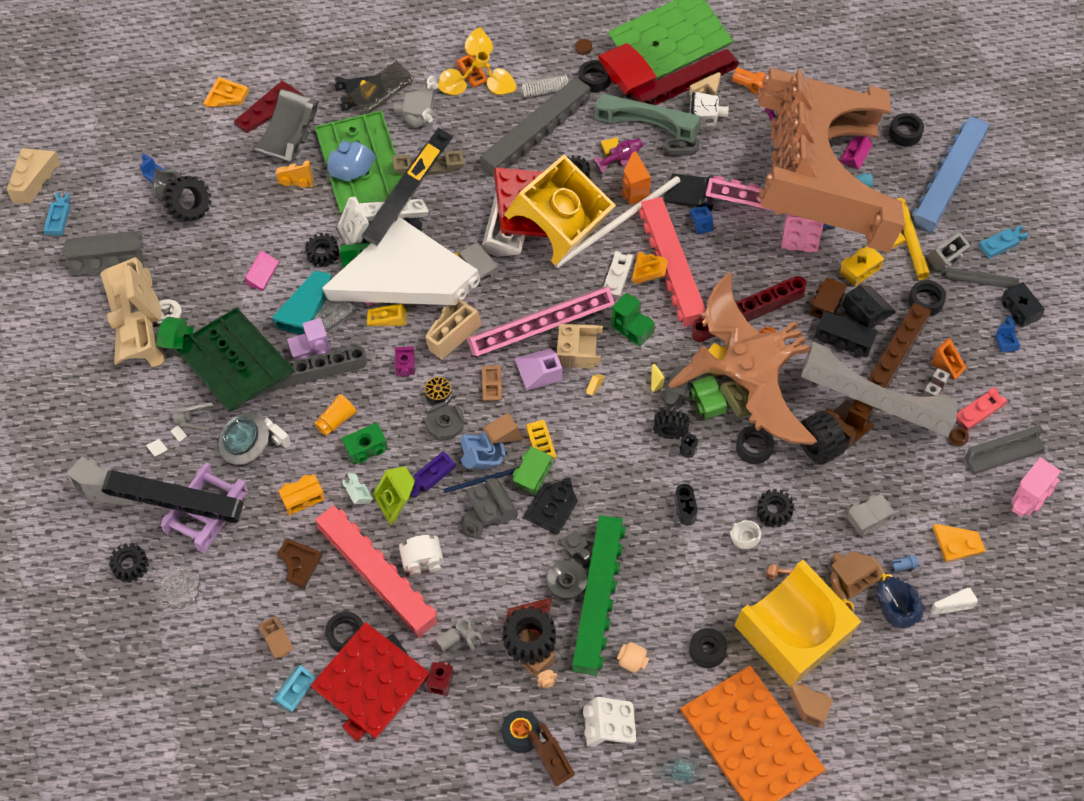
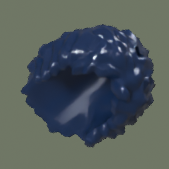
[875,577,924,629]

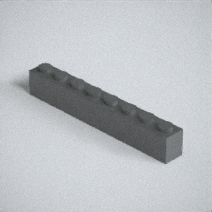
[480,77,591,176]

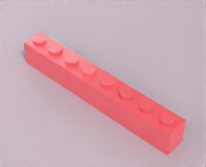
[639,197,706,327]
[315,505,437,638]

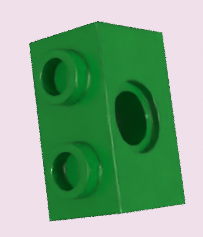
[342,422,388,465]

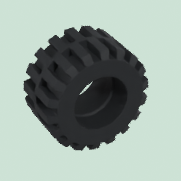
[162,176,212,222]
[800,410,847,465]
[503,606,556,665]

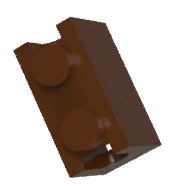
[809,277,847,319]

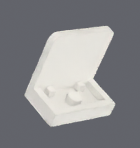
[583,697,636,747]

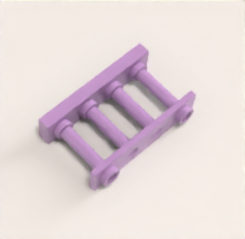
[161,463,248,553]

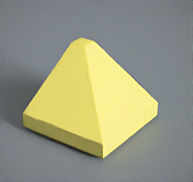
[651,364,665,392]

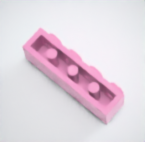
[705,176,775,211]

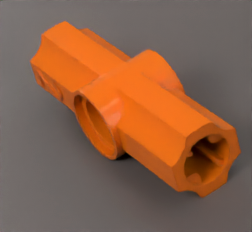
[732,67,765,94]

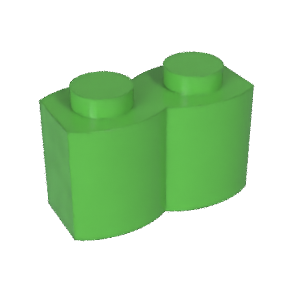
[689,375,727,420]

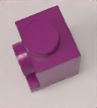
[395,346,415,377]

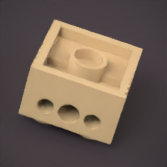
[557,323,603,369]

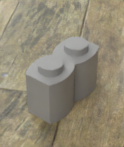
[846,494,895,537]

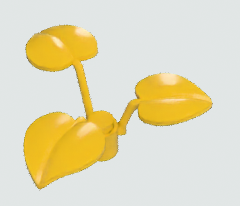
[438,27,517,95]

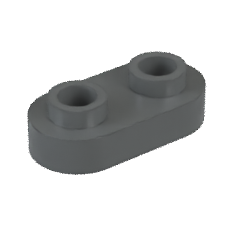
[664,137,700,156]

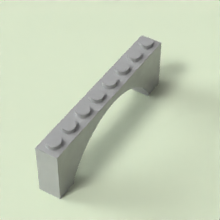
[801,342,957,437]

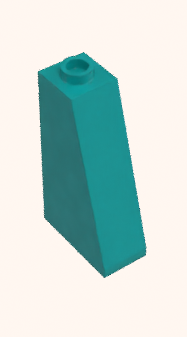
[272,270,333,335]

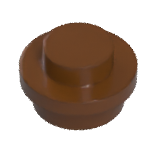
[949,427,969,446]

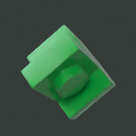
[156,316,194,349]

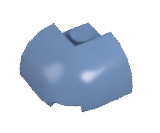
[328,140,376,182]
[460,432,505,469]

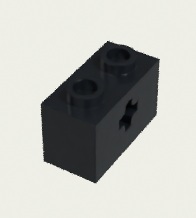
[1001,282,1045,328]

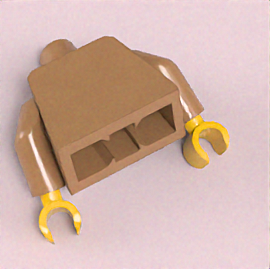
[830,551,893,611]

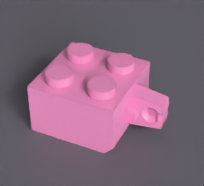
[1011,457,1061,517]

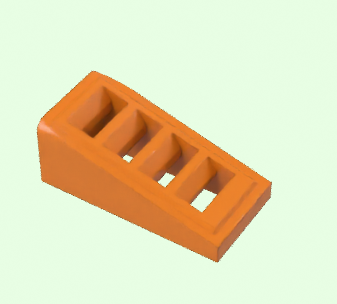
[455,55,488,88]

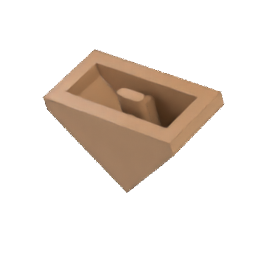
[483,412,523,444]

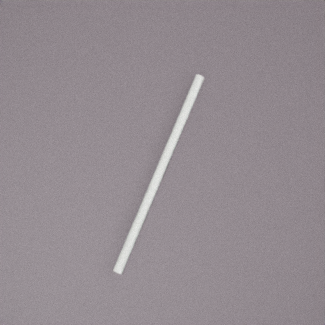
[556,176,680,268]

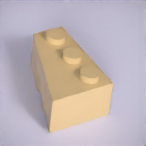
[7,148,61,204]
[425,300,482,360]

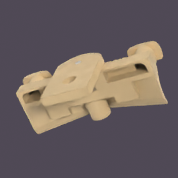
[100,257,165,367]

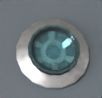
[218,413,269,465]

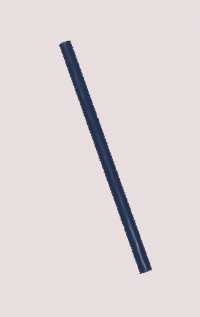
[443,467,520,494]

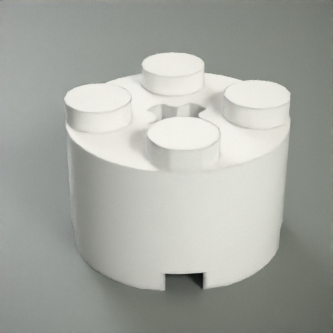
[399,535,444,577]

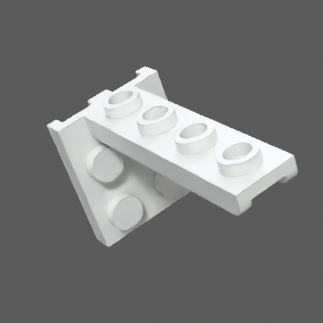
[337,197,429,245]

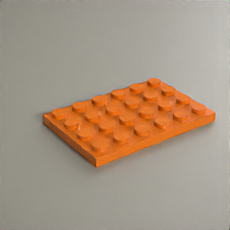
[680,665,826,801]

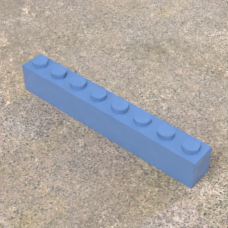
[912,116,990,233]

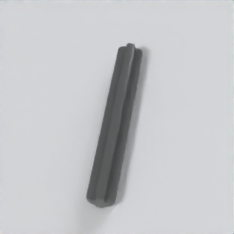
[945,268,1019,288]

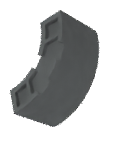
[253,89,319,161]

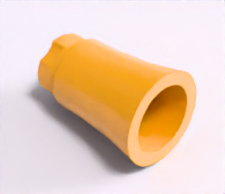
[314,394,357,437]

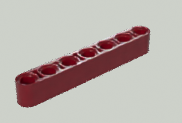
[630,49,739,106]
[691,276,807,342]

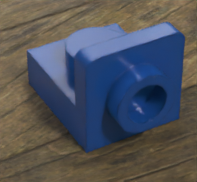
[689,206,714,234]

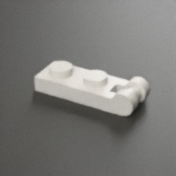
[604,251,634,299]

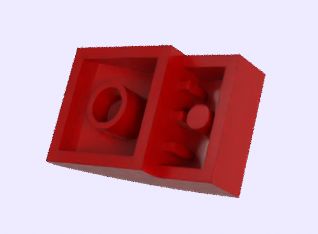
[598,43,657,96]

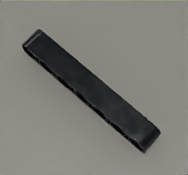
[101,470,244,523]

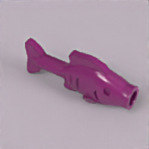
[593,138,643,174]

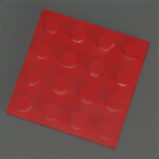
[493,167,548,237]
[310,622,429,740]

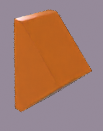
[931,338,967,380]

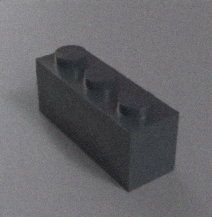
[814,311,878,358]

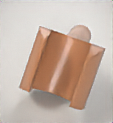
[766,564,793,579]

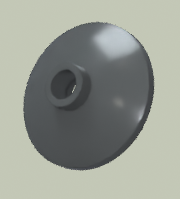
[547,560,587,599]

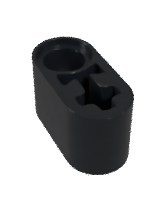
[675,484,698,526]

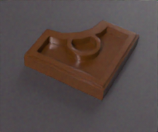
[277,538,323,589]

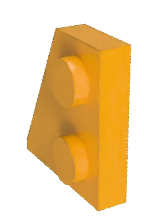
[203,77,249,107]
[932,524,986,562]

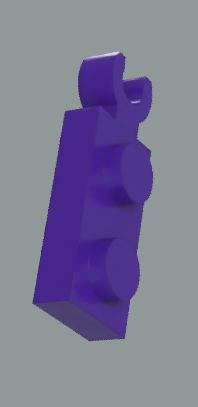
[410,451,457,498]

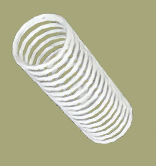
[522,75,568,98]

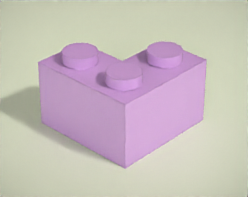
[287,318,331,360]

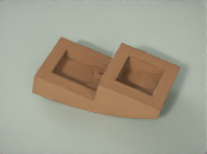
[482,365,502,401]

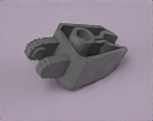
[661,366,691,411]

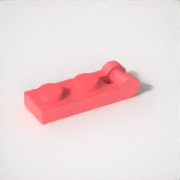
[956,387,1008,431]

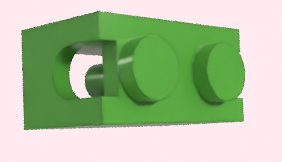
[512,446,554,496]

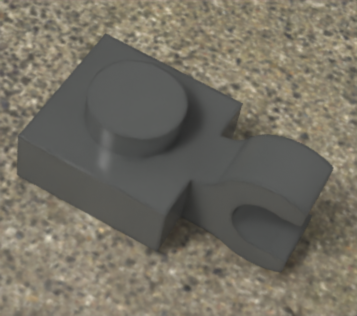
[560,530,592,566]

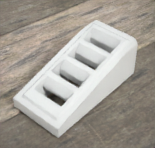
[930,588,978,615]

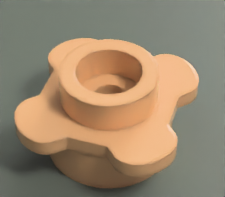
[537,670,558,688]

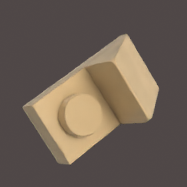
[689,72,721,98]

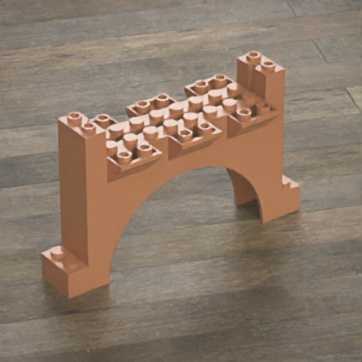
[756,68,905,253]

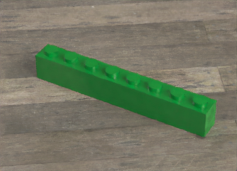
[573,515,626,676]

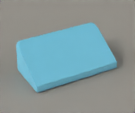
[272,665,316,712]

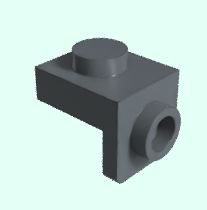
[461,506,484,539]

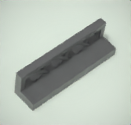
[964,425,1046,475]

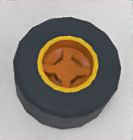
[502,710,540,753]

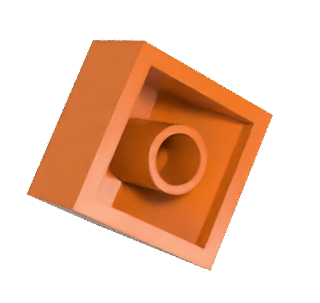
[621,151,651,205]

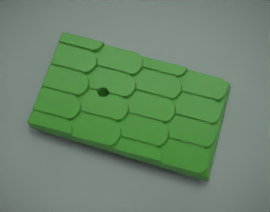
[608,0,734,81]
[315,110,403,214]

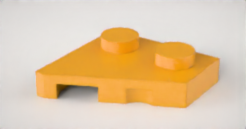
[276,161,314,188]
[631,252,668,284]

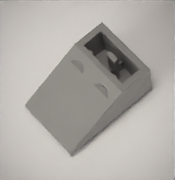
[66,456,136,505]

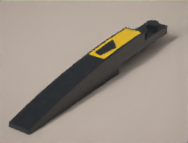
[362,127,453,246]

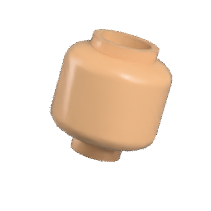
[616,642,649,673]

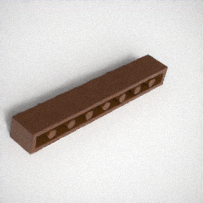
[845,303,931,431]

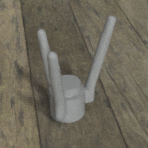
[173,402,216,431]

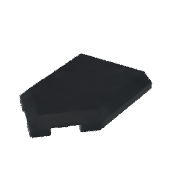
[524,478,578,534]

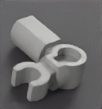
[435,618,484,652]

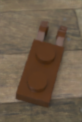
[527,723,575,786]

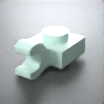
[342,473,373,504]

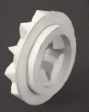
[156,299,182,325]

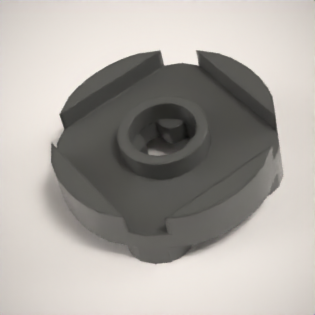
[425,403,464,441]

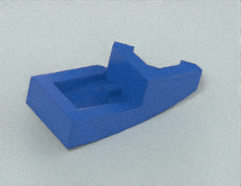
[140,153,166,184]
[995,316,1020,352]

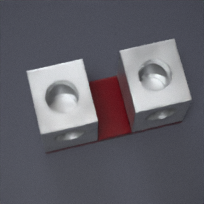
[922,368,950,397]

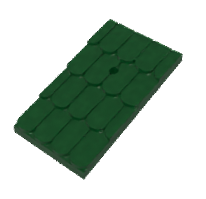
[175,307,295,412]

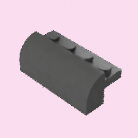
[65,230,144,276]

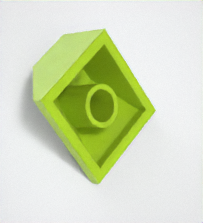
[372,466,415,525]

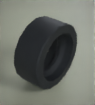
[578,60,611,93]
[889,113,924,147]
[908,280,946,316]
[736,425,774,464]
[325,611,364,652]

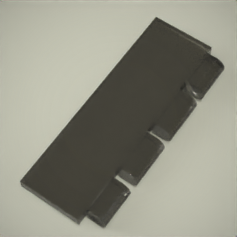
[348,60,413,113]

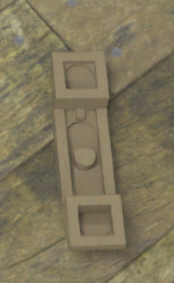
[392,150,464,175]

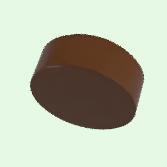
[575,39,592,55]

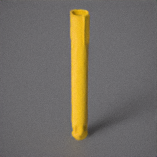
[897,198,929,280]

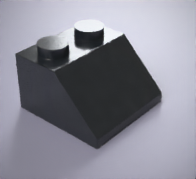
[842,285,896,328]

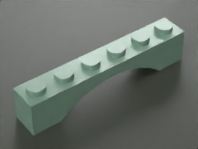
[595,94,701,142]

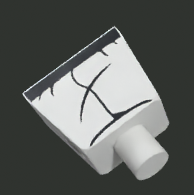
[690,92,728,127]

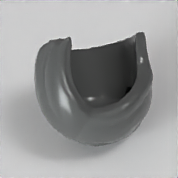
[153,168,184,200]

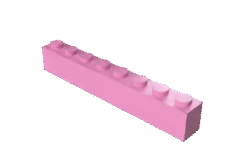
[467,287,615,356]

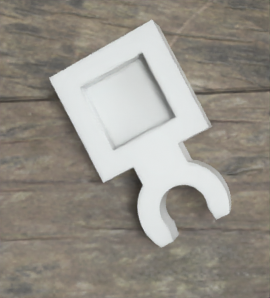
[264,417,291,449]

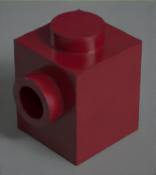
[426,661,454,696]

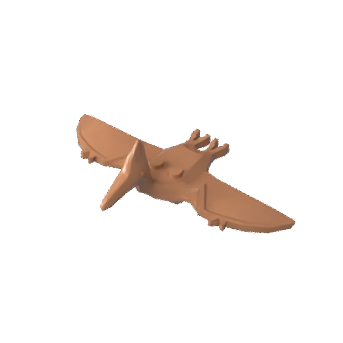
[669,272,817,445]

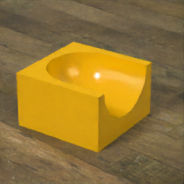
[504,155,616,266]
[734,560,861,688]

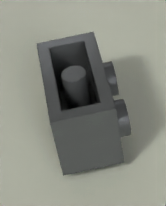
[925,231,970,272]

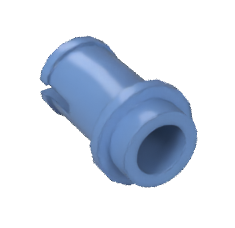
[891,554,919,573]

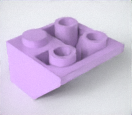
[515,348,563,391]

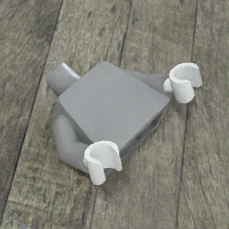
[394,76,438,128]

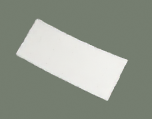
[146,425,187,456]

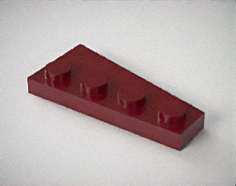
[234,80,305,133]

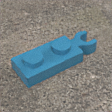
[43,192,70,236]
[979,225,1029,259]

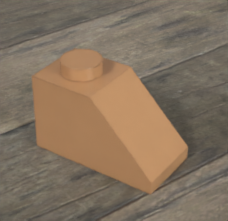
[258,616,294,659]

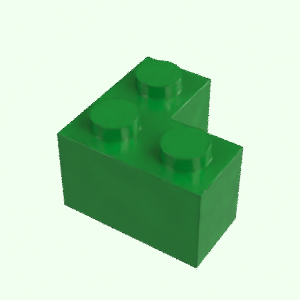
[611,292,655,347]

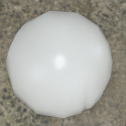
[730,520,762,550]

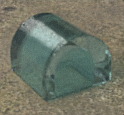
[672,757,698,783]

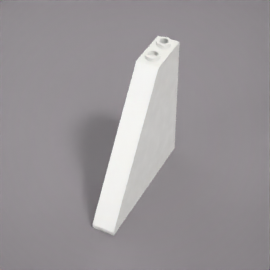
[322,218,481,305]

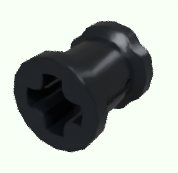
[680,434,698,458]

